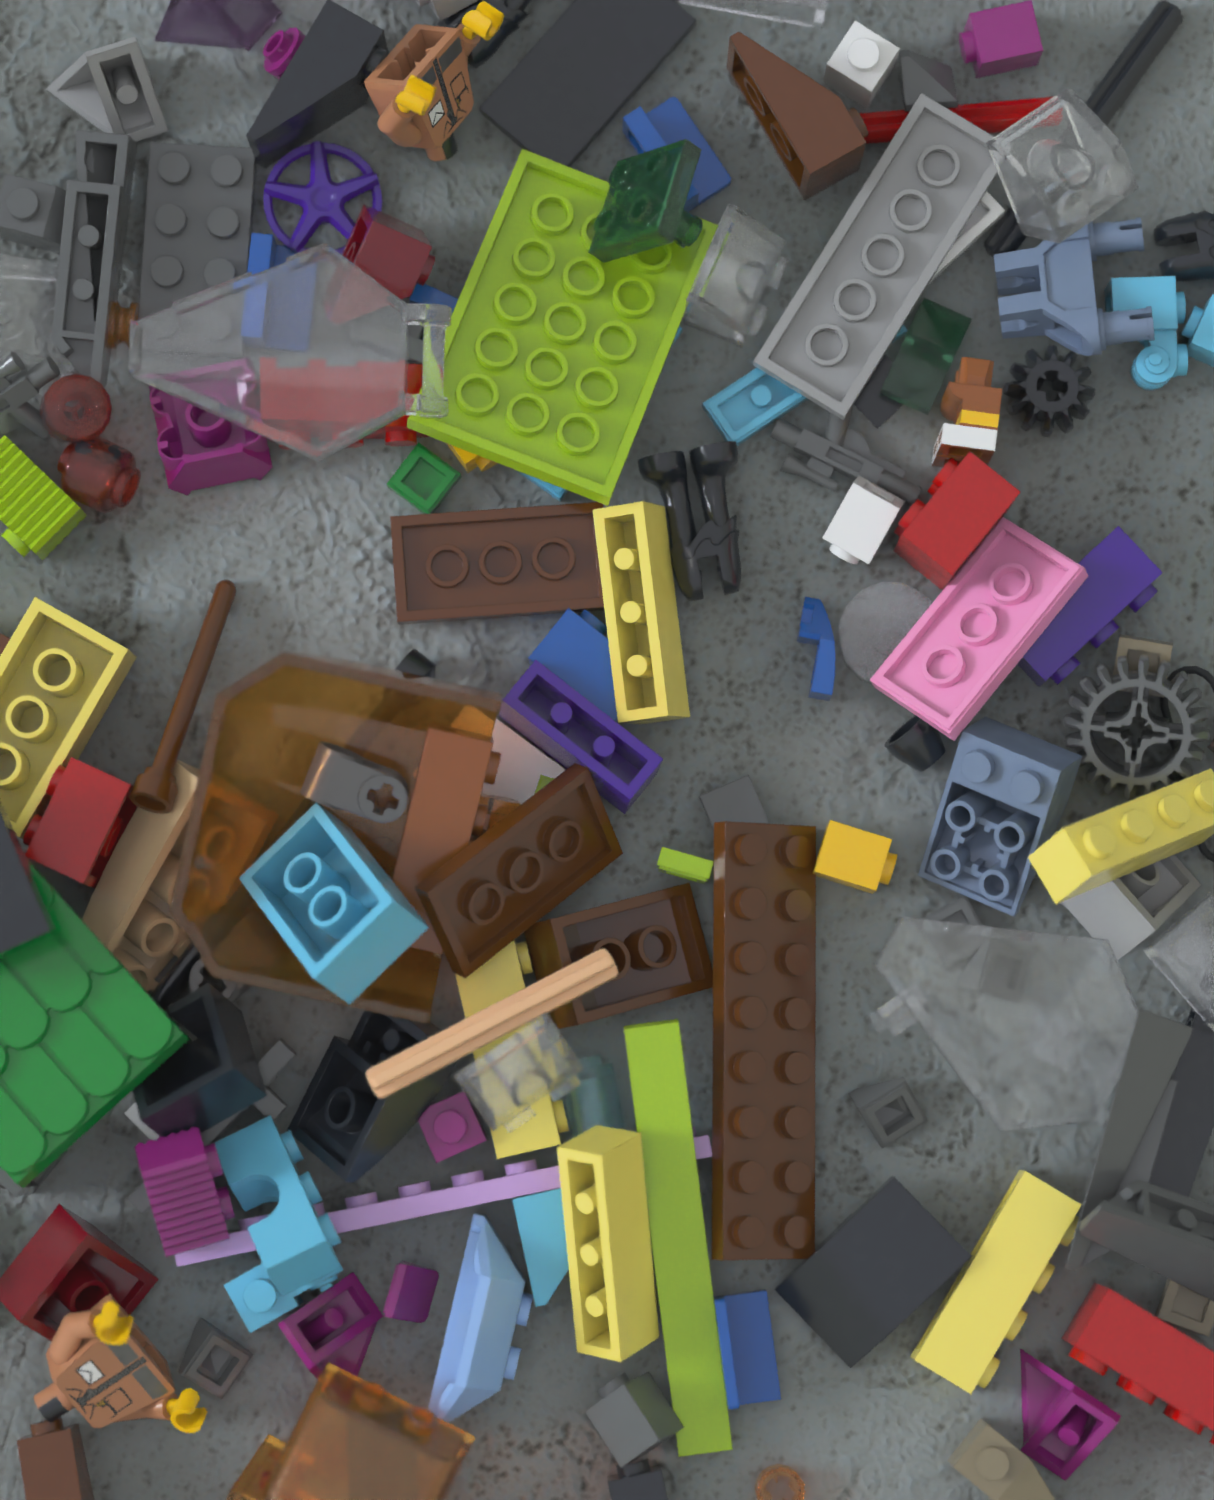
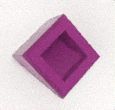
[383,1261,439,1323]

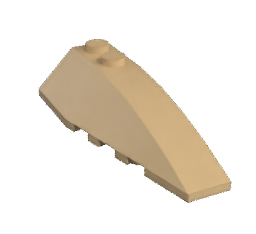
[82,760,277,992]

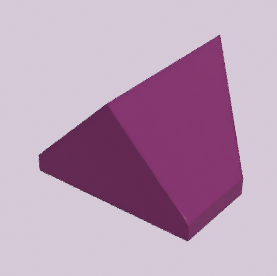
[278,1272,384,1409]
[1020,1349,1121,1481]

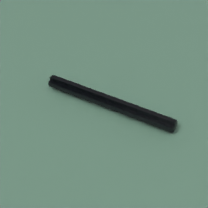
[984,0,1183,258]

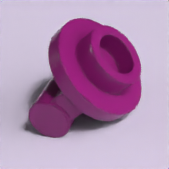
[263,27,306,81]

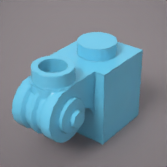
[1104,276,1188,391]
[224,1263,343,1333]

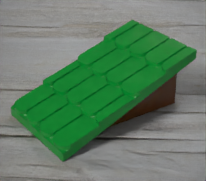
[0,857,189,1188]

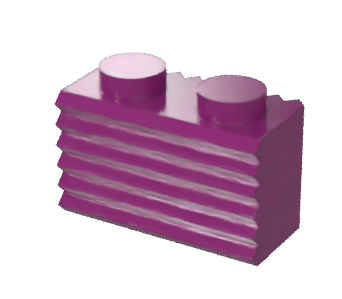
[135,1127,235,1258]

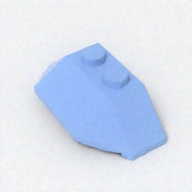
[423,1212,533,1432]

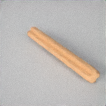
[366,949,618,1098]

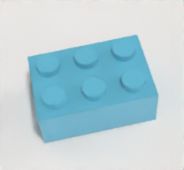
[239,802,429,1004]

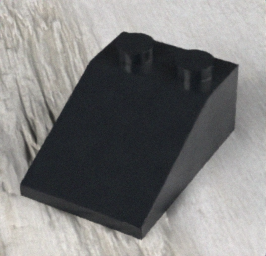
[246,0,389,168]

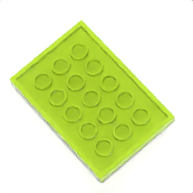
[406,149,719,506]

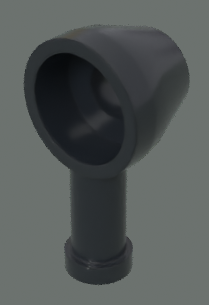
[885,715,946,772]

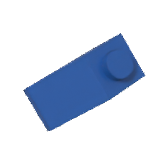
[528,608,618,723]

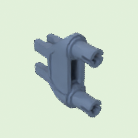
[994,216,1155,356]

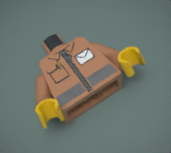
[364,1,504,161]
[33,1294,208,1433]

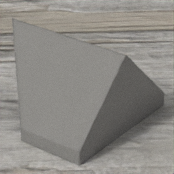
[46,36,168,142]

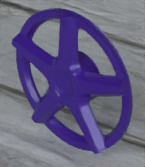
[263,141,382,259]

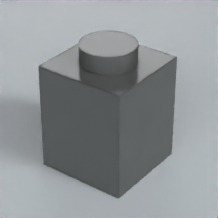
[585,1372,684,1468]

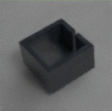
[132,983,267,1137]

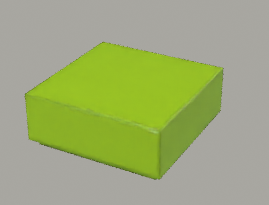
[656,847,714,884]

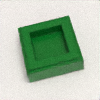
[387,442,461,514]

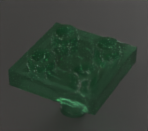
[589,139,703,263]

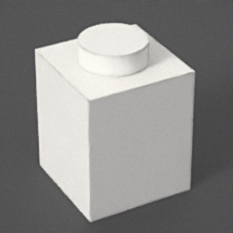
[823,21,900,109]
[822,476,905,565]

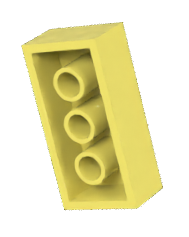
[0,597,137,839]

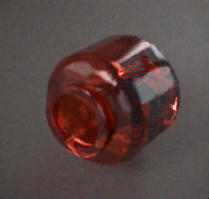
[39,374,112,445]
[57,435,141,513]

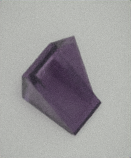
[154,0,283,52]

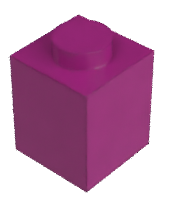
[959,0,1043,79]
[418,1090,489,1163]

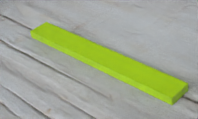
[623,1019,733,1457]

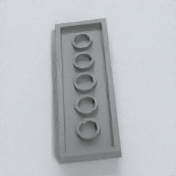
[753,93,1012,420]

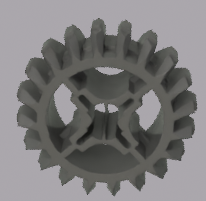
[1063,655,1210,800]

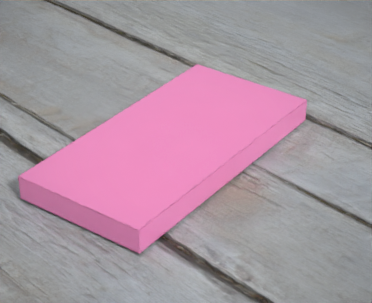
[870,517,1089,741]

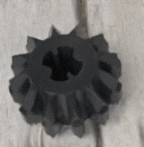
[1003,345,1095,437]

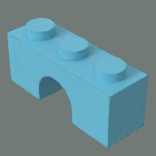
[212,1115,342,1297]

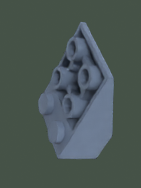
[918,716,1083,917]

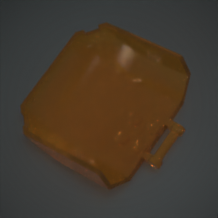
[169,652,520,1023]

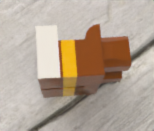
[932,357,1003,468]

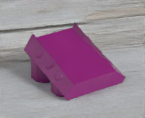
[148,359,273,496]

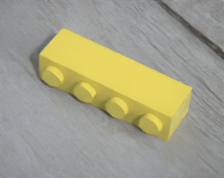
[593,501,690,724]
[1028,768,1214,904]
[455,939,569,1159]
[557,1125,659,1362]
[910,1170,1082,1394]

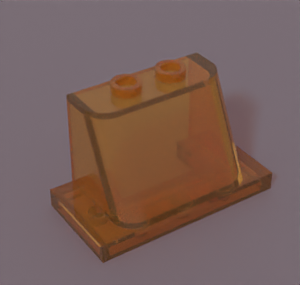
[226,1362,476,1500]

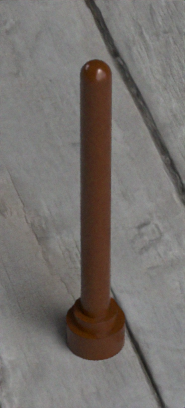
[129,580,236,814]

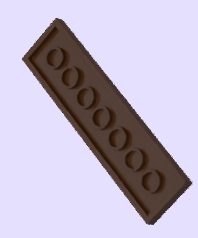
[712,821,816,1260]

